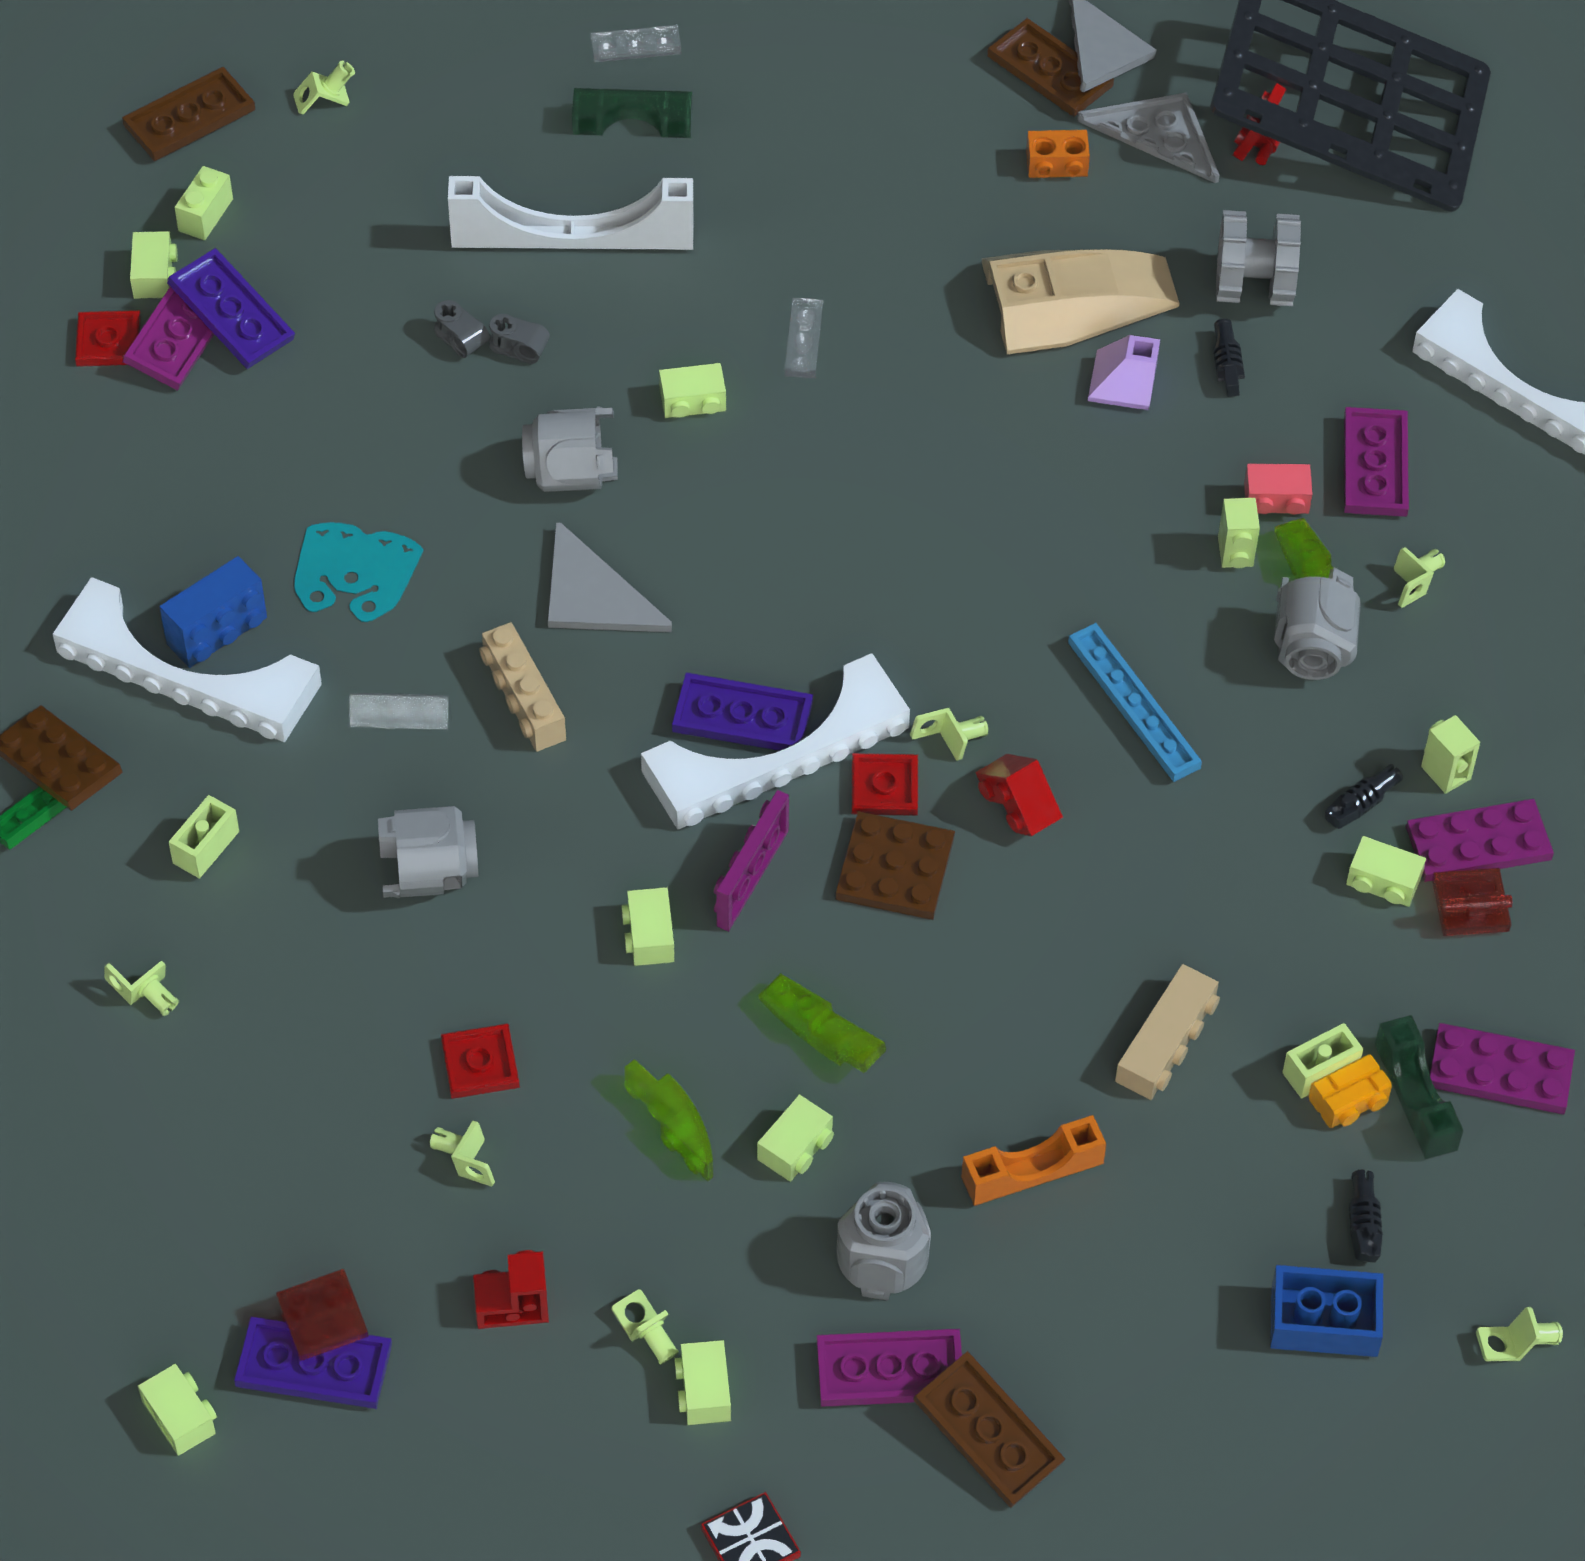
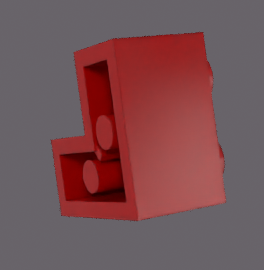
[975,754,1063,836]
[473,1250,549,1329]

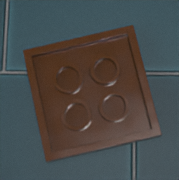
[836,811,955,920]

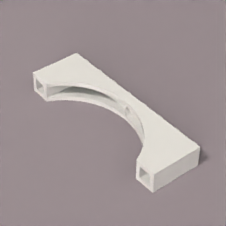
[448,176,694,250]
[1412,289,1585,455]
[53,577,322,742]
[641,653,910,830]

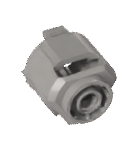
[522,406,618,492]
[1274,567,1361,680]
[378,806,478,898]
[836,1182,931,1301]

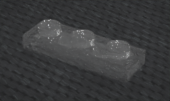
[591,25,681,63]
[785,298,823,378]
[350,693,449,730]

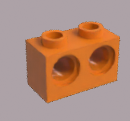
[1026,130,1090,178]

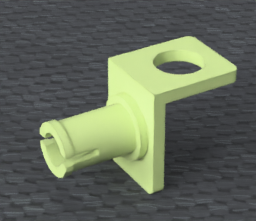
[293,60,355,114]
[1394,547,1445,608]
[910,708,988,761]
[104,961,179,1016]
[430,1121,495,1187]
[611,1289,679,1365]
[1476,1307,1563,1361]

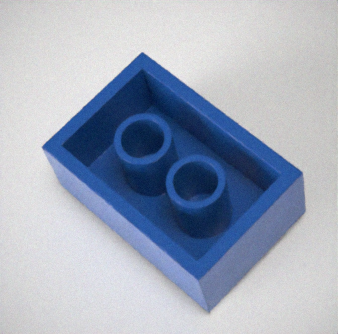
[159,556,267,668]
[1270,1265,1383,1357]

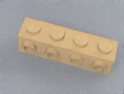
[479,622,566,752]

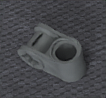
[434,300,490,358]
[489,314,550,364]

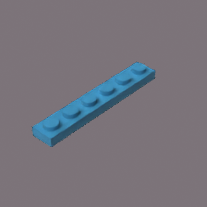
[1068,623,1202,782]

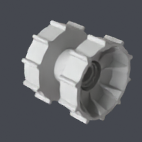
[1216,210,1301,307]

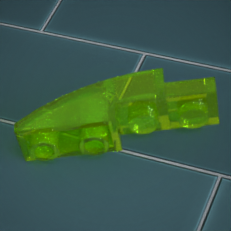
[1275,517,1333,579]
[758,973,886,1073]
[624,1059,713,1181]

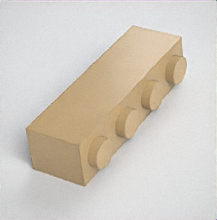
[1115,964,1220,1100]

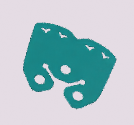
[294,522,424,622]

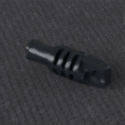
[1213,319,1245,397]
[1325,764,1403,829]
[1349,1169,1383,1263]

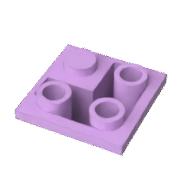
[1088,335,1160,410]

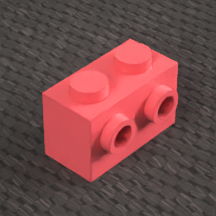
[1244,464,1313,515]

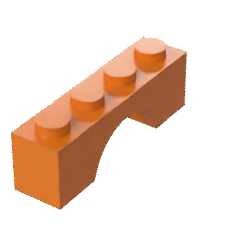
[961,1115,1106,1206]

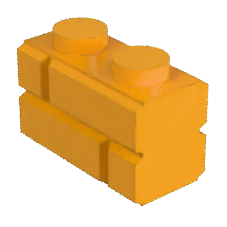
[1309,1054,1392,1128]

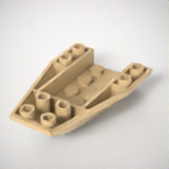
[982,250,1179,355]

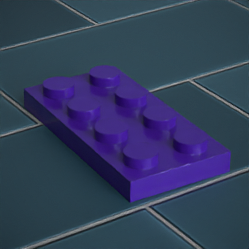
[167,248,295,369]
[672,672,813,751]
[234,1317,392,1409]

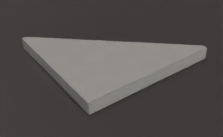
[1069,0,1157,92]
[1077,92,1220,183]
[548,523,672,632]

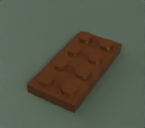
[987,18,1114,117]
[122,67,256,161]
[0,705,123,811]
[913,1351,1065,1508]

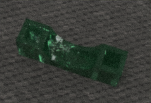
[572,88,692,138]
[1375,1015,1464,1159]

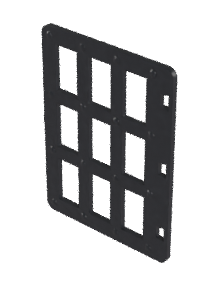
[1210,0,1491,211]

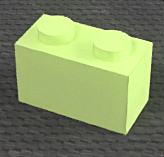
[174,166,233,240]
[130,231,178,299]
[659,363,726,418]
[1218,498,1260,568]
[1421,715,1480,794]
[169,795,239,879]
[1346,836,1426,907]
[622,887,674,966]
[1282,1023,1363,1099]
[757,1094,834,1182]
[675,1340,731,1425]
[138,1363,217,1456]

